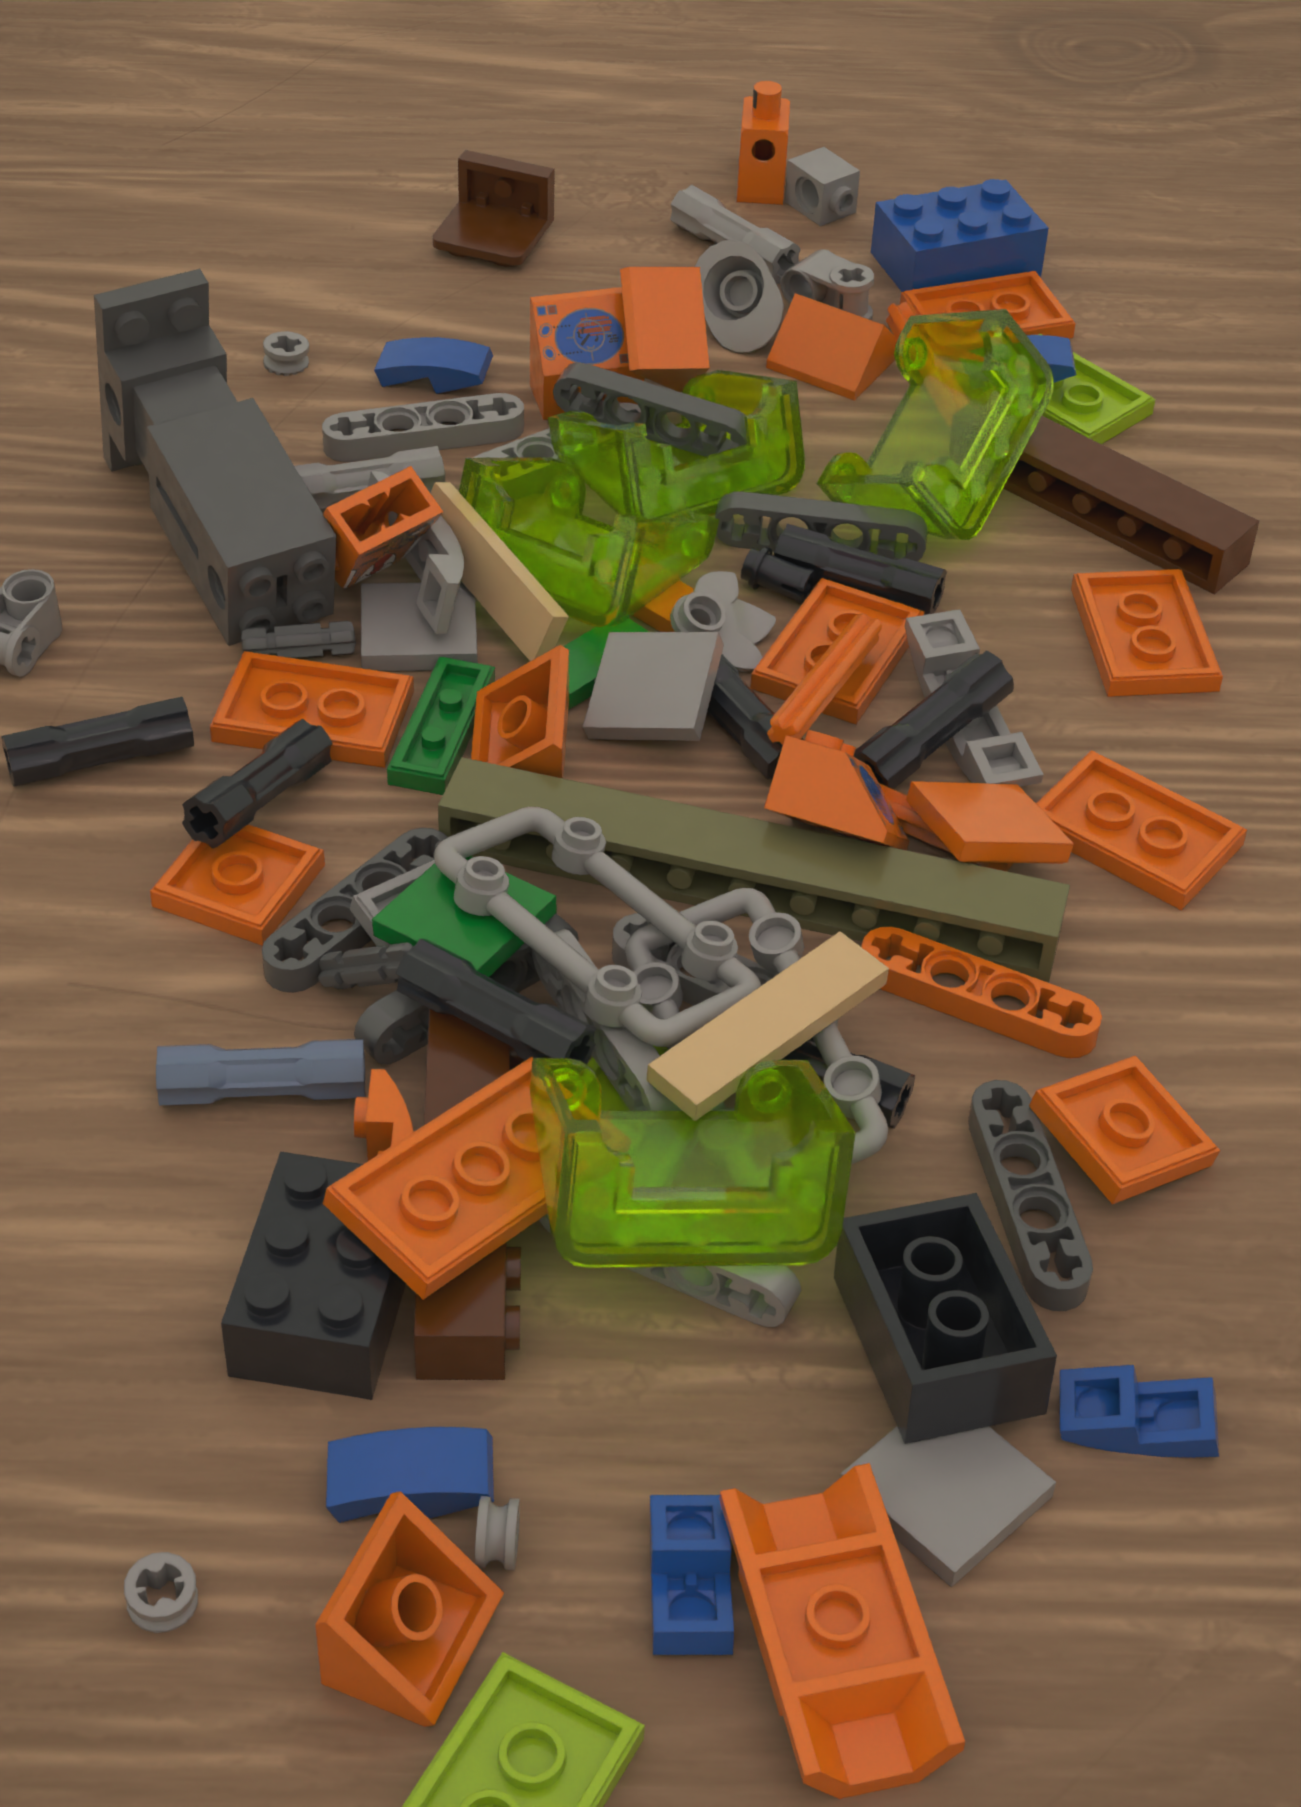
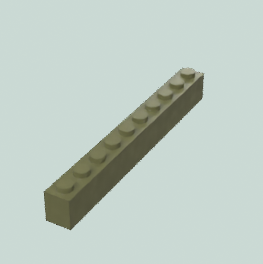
[438,757,1070,982]

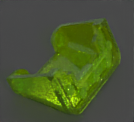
[816,309,1054,540]
[548,370,805,533]
[459,457,719,627]
[530,1058,856,1268]

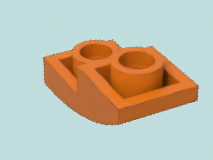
[354,1069,414,1161]

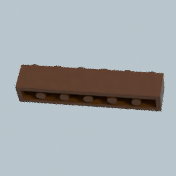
[948,391,1259,595]
[414,1008,524,1380]

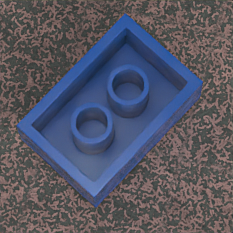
[871,179,1049,292]

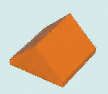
[620,267,710,392]
[766,293,903,401]
[471,645,569,779]
[315,1491,504,1727]

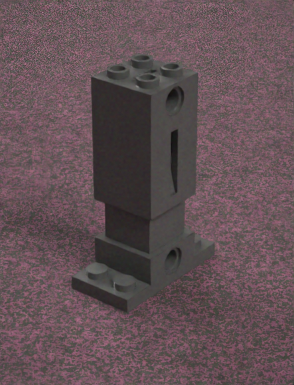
[94,269,336,646]

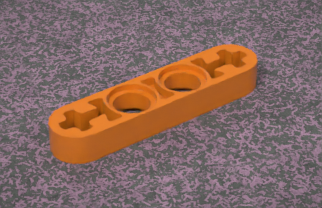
[861,926,1102,1058]

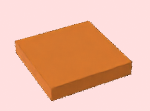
[906,781,1074,864]
[150,824,325,946]
[1029,1055,1221,1205]

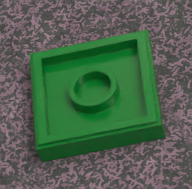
[372,856,557,977]

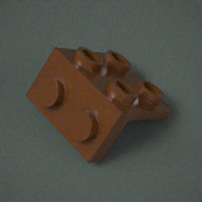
[433,150,555,267]

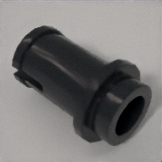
[741,546,816,604]

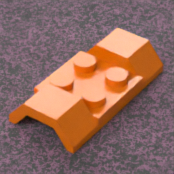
[719,1463,965,1799]

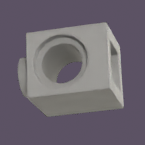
[785,147,860,226]

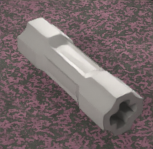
[670,184,801,284]
[295,446,445,511]

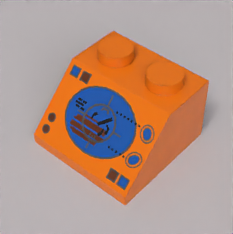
[530,287,645,420]
[764,730,910,850]

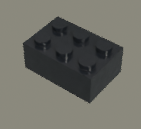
[221,1151,406,1400]
[834,1193,1057,1444]

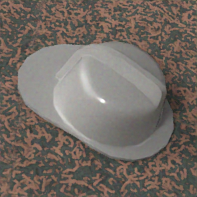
[695,240,784,353]

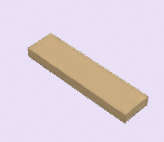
[431,482,569,661]
[646,931,889,1121]

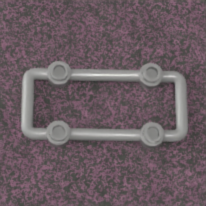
[434,807,761,1047]
[625,888,889,1200]

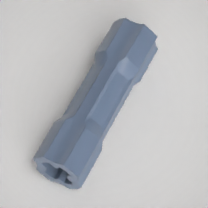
[156,1039,366,1106]

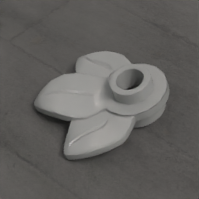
[670,571,776,672]

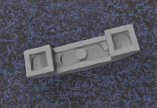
[368,471,464,634]
[905,609,1044,787]

